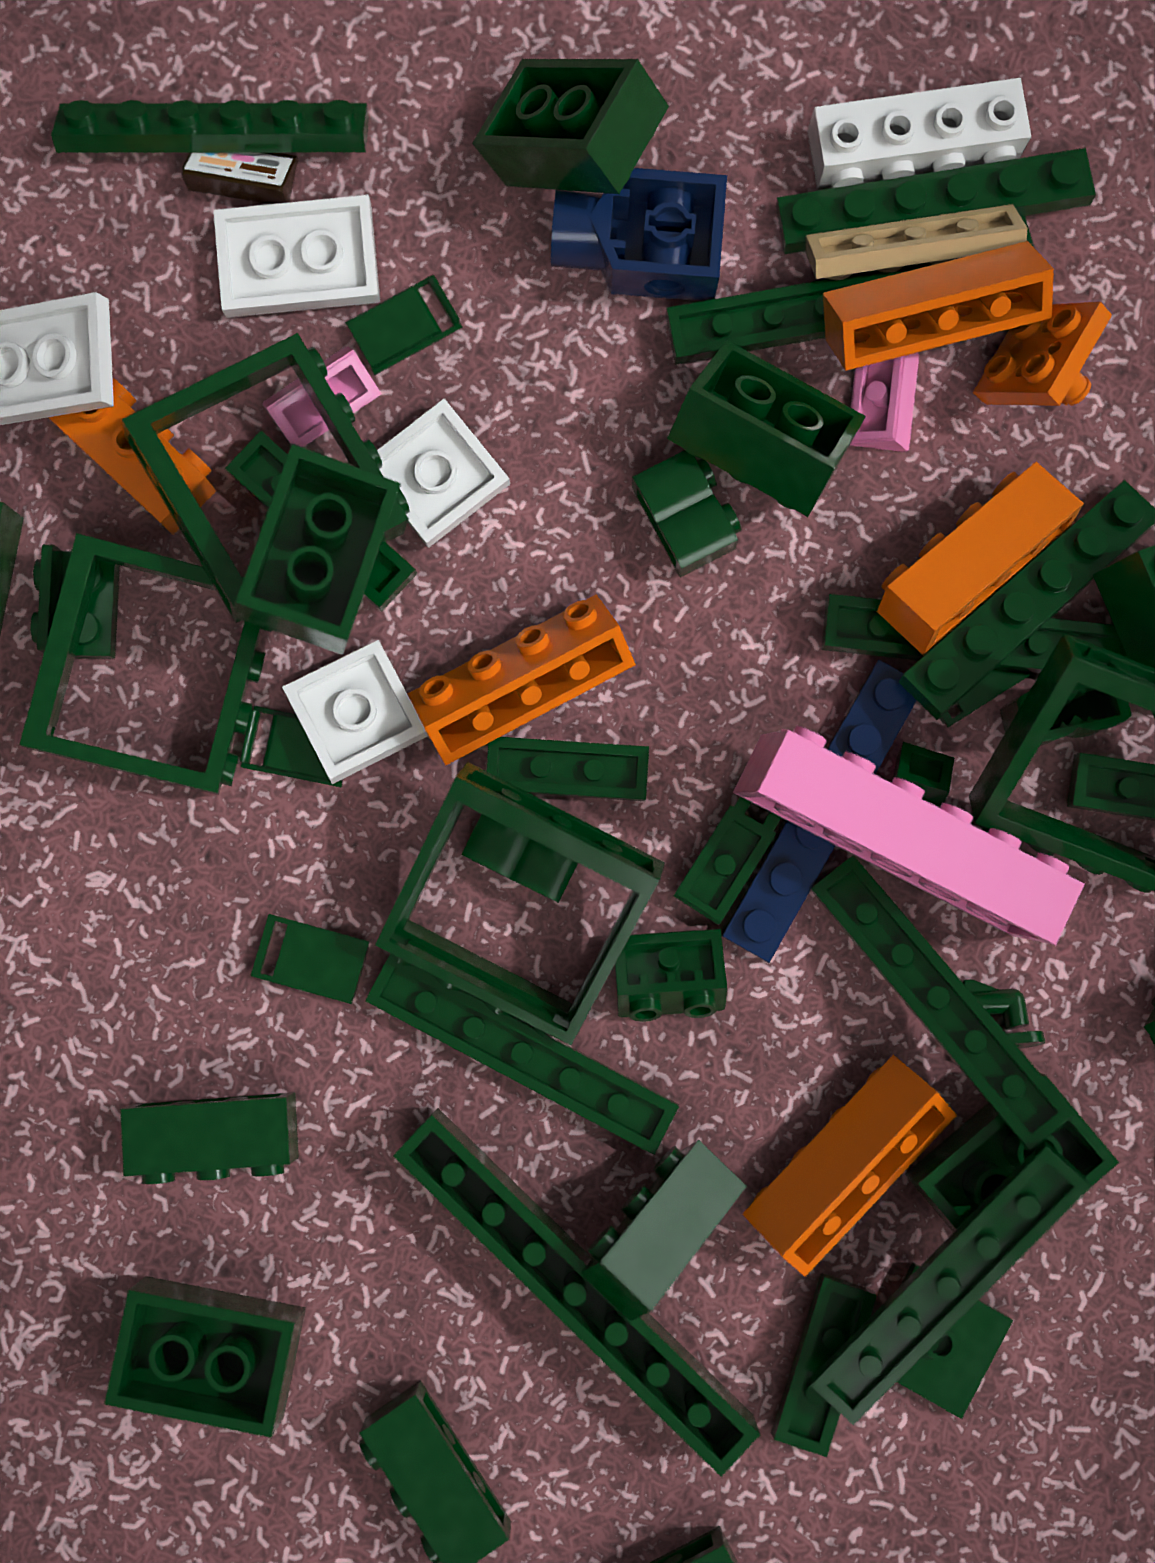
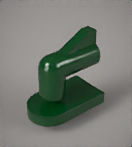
[963,979,1045,1049]

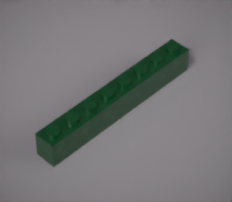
[393,1108,761,1478]

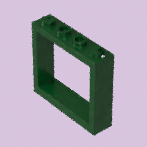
[122,333,410,623]
[19,533,272,795]
[969,633,1155,893]
[375,762,665,1045]

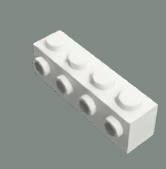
[808,78,1031,189]

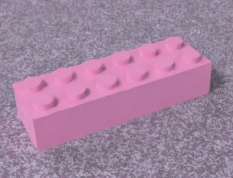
[733,726,1085,945]

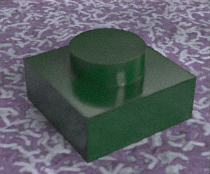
[893,742,955,807]

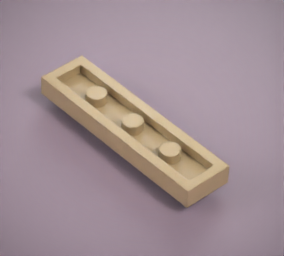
[806,204,1028,280]

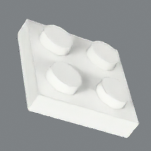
[377,399,510,548]
[282,640,428,784]

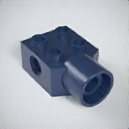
[551,168,727,301]

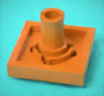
[973,302,1112,406]

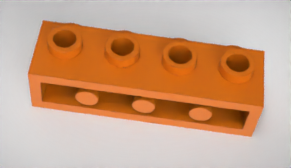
[823,241,1054,371]
[48,378,216,535]
[877,461,1084,655]
[407,594,636,766]
[742,1055,957,1277]

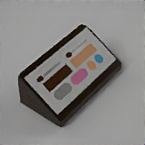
[181,153,298,204]

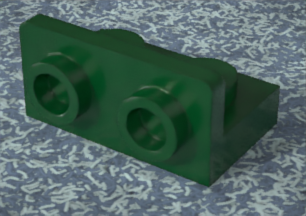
[30,544,120,659]
[615,929,727,1022]

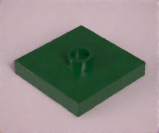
[897,1262,1013,1419]

